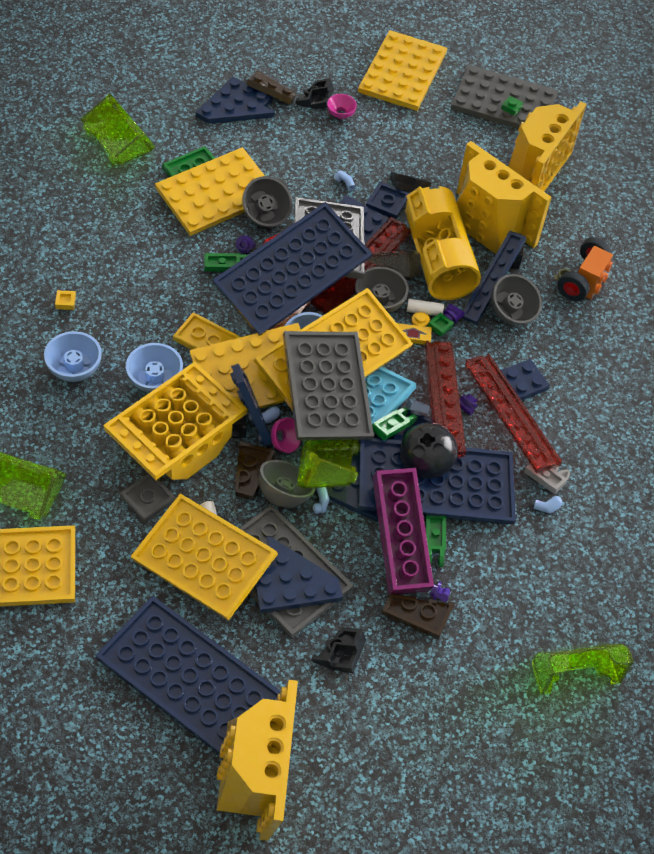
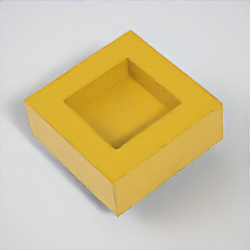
[55,290,76,310]

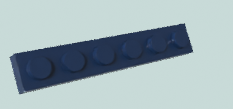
[462,231,526,325]

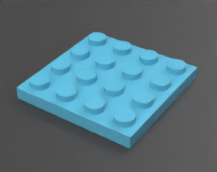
[365,367,416,434]

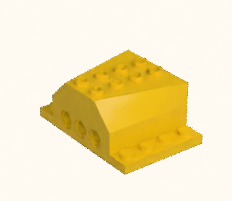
[508,101,587,192]
[456,141,552,254]
[103,362,247,480]
[217,680,298,841]

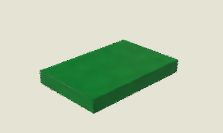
[162,146,215,177]

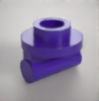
[236,235,256,253]
[443,304,465,323]
[456,394,478,416]
[430,581,450,602]

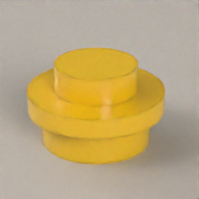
[412,312,430,327]

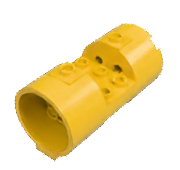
[405,186,481,301]

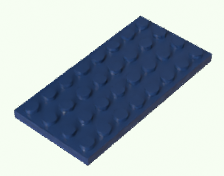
[212,202,372,336]
[358,438,516,525]
[95,596,281,755]

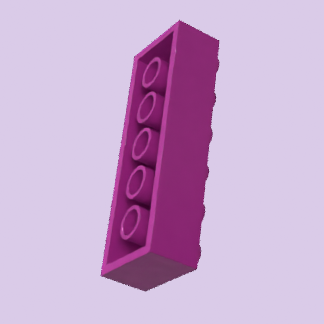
[372,468,434,596]

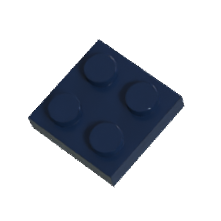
[366,182,410,220]
[499,359,550,402]

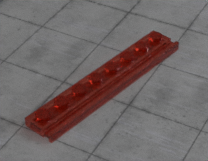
[311,217,411,312]
[425,340,466,457]
[465,354,562,473]

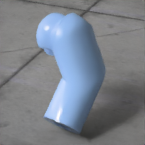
[334,171,356,191]
[262,406,280,424]
[313,484,330,514]
[533,496,562,513]

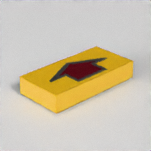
[397,323,432,345]

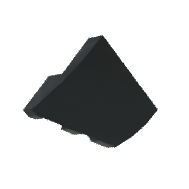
[295,78,334,108]
[390,171,432,192]
[312,627,366,673]

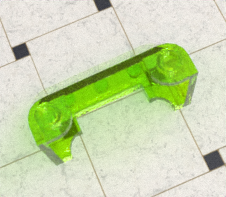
[80,93,156,165]
[296,440,360,489]
[0,452,67,520]
[532,643,634,695]

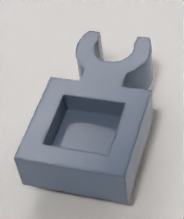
[406,399,430,416]

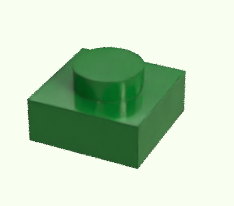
[501,96,523,116]
[428,313,454,337]

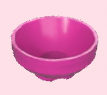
[327,94,357,119]
[271,418,301,453]

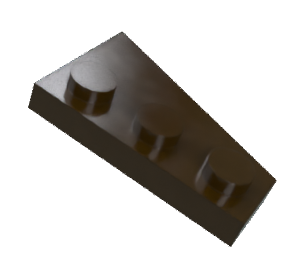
[246,70,296,104]
[235,441,276,501]
[382,594,455,640]

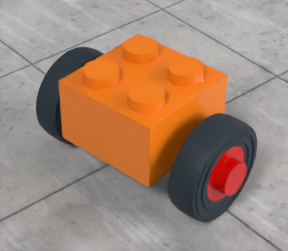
[557,237,613,301]

